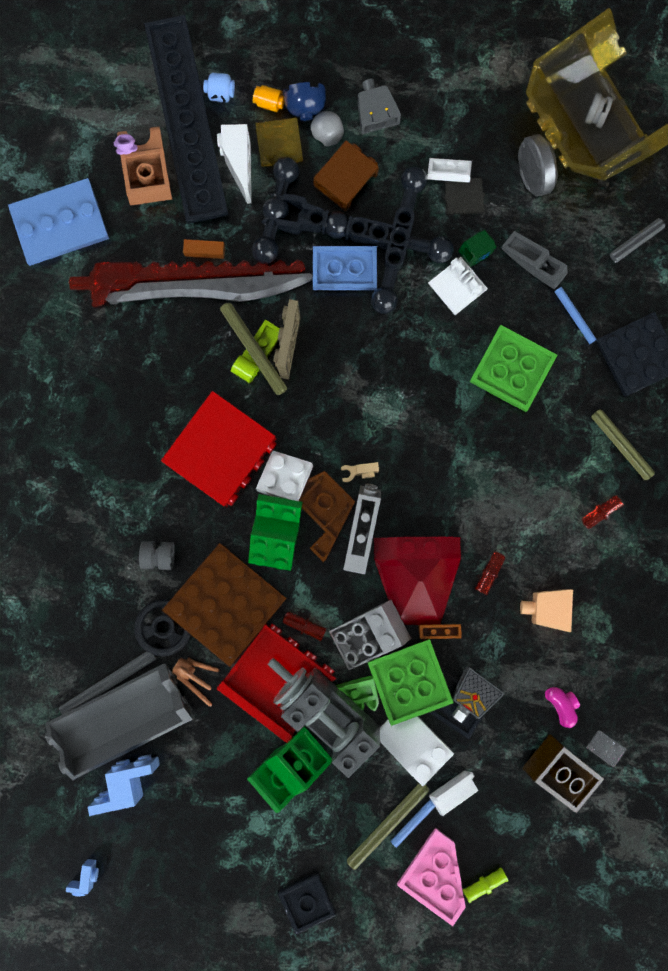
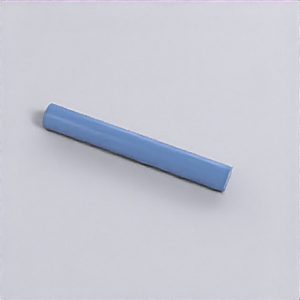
[555,287,597,344]
[390,799,435,848]

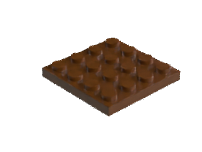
[162,543,286,667]

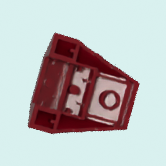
[374,537,461,625]

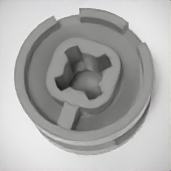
[585,93,613,128]

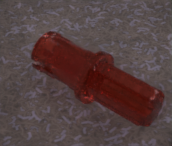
[581,495,623,529]
[475,552,505,595]
[283,612,327,641]

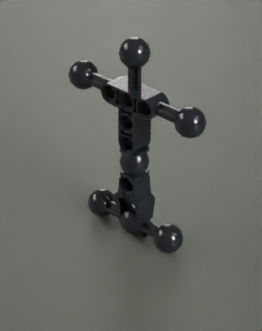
[252,156,454,314]

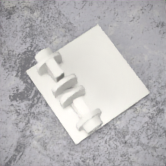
[428,257,488,315]

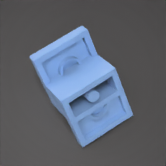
[88,754,160,816]

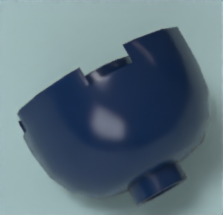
[283,82,326,121]

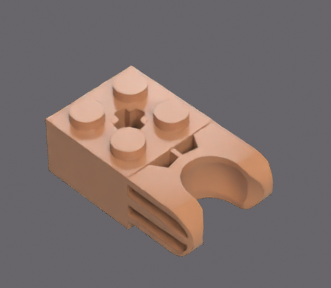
[117,126,172,205]

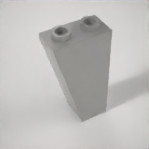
[344,484,381,574]

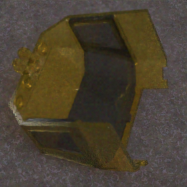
[526,8,668,181]

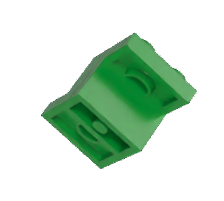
[248,494,302,571]
[247,726,332,813]

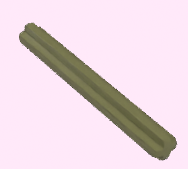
[220,303,287,395]
[347,783,430,870]

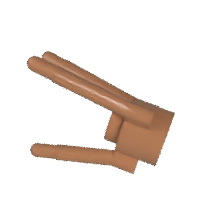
[172,657,219,706]

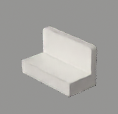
[429,771,478,816]

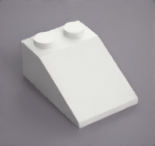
[217,124,251,203]
[380,716,454,786]

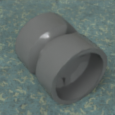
[139,541,175,570]

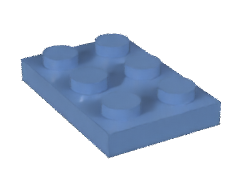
[313,246,377,290]

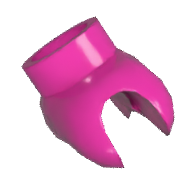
[545,687,580,728]

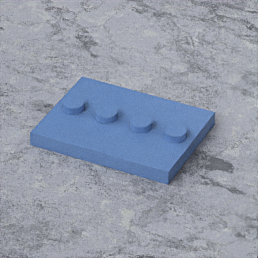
[8,178,109,266]

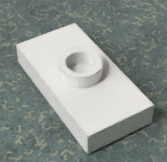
[427,158,472,182]

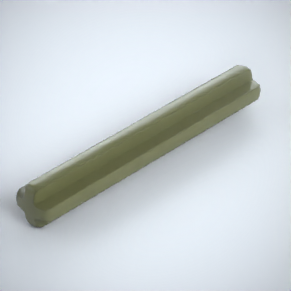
[591,409,655,480]

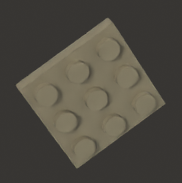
[274,299,300,379]

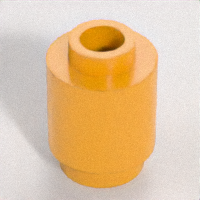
[253,85,285,112]

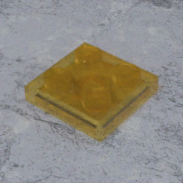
[256,118,303,167]

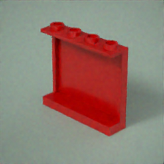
[161,391,277,508]
[217,623,336,743]

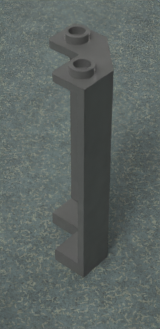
[45,663,193,780]

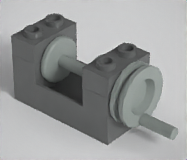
[267,658,380,778]

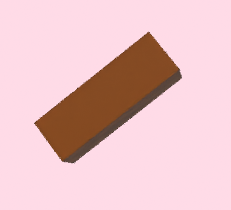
[183,239,225,259]
[419,624,461,639]

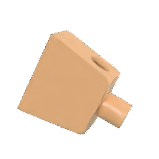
[520,589,573,632]

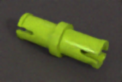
[462,868,508,903]

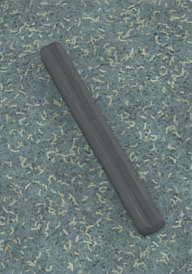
[59,651,157,715]

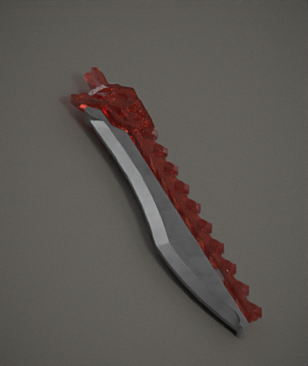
[69,260,313,307]

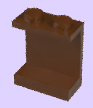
[314,140,379,212]

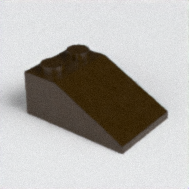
[522,734,604,813]

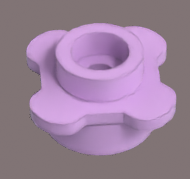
[114,134,138,155]

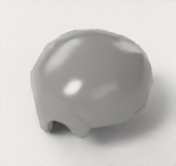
[310,111,344,146]

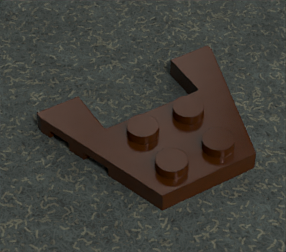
[299,471,355,562]

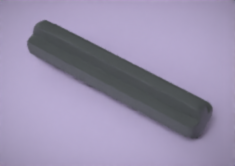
[610,218,665,263]

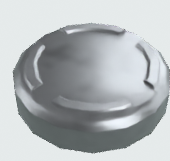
[518,134,558,196]

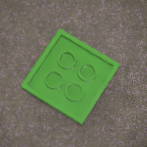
[470,325,557,412]
[367,639,453,726]

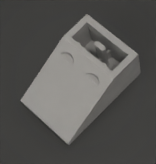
[329,600,411,670]

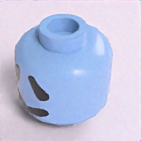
[204,73,235,103]

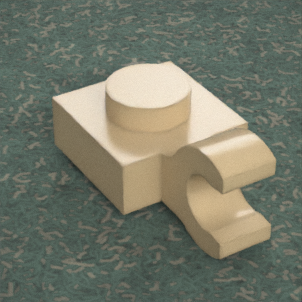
[341,462,379,482]

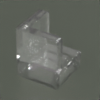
[586,731,626,767]

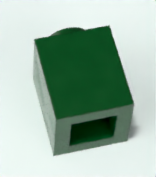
[458,230,497,267]

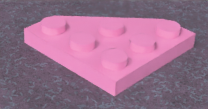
[397,828,466,926]

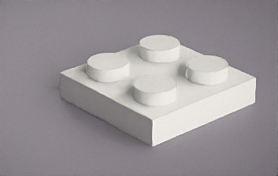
[256,450,313,501]

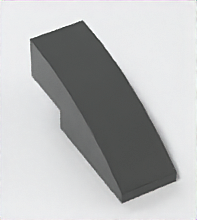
[502,231,568,289]

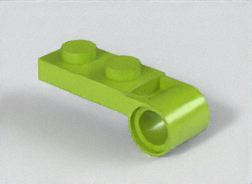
[231,320,280,383]

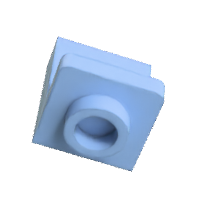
[66,859,99,896]

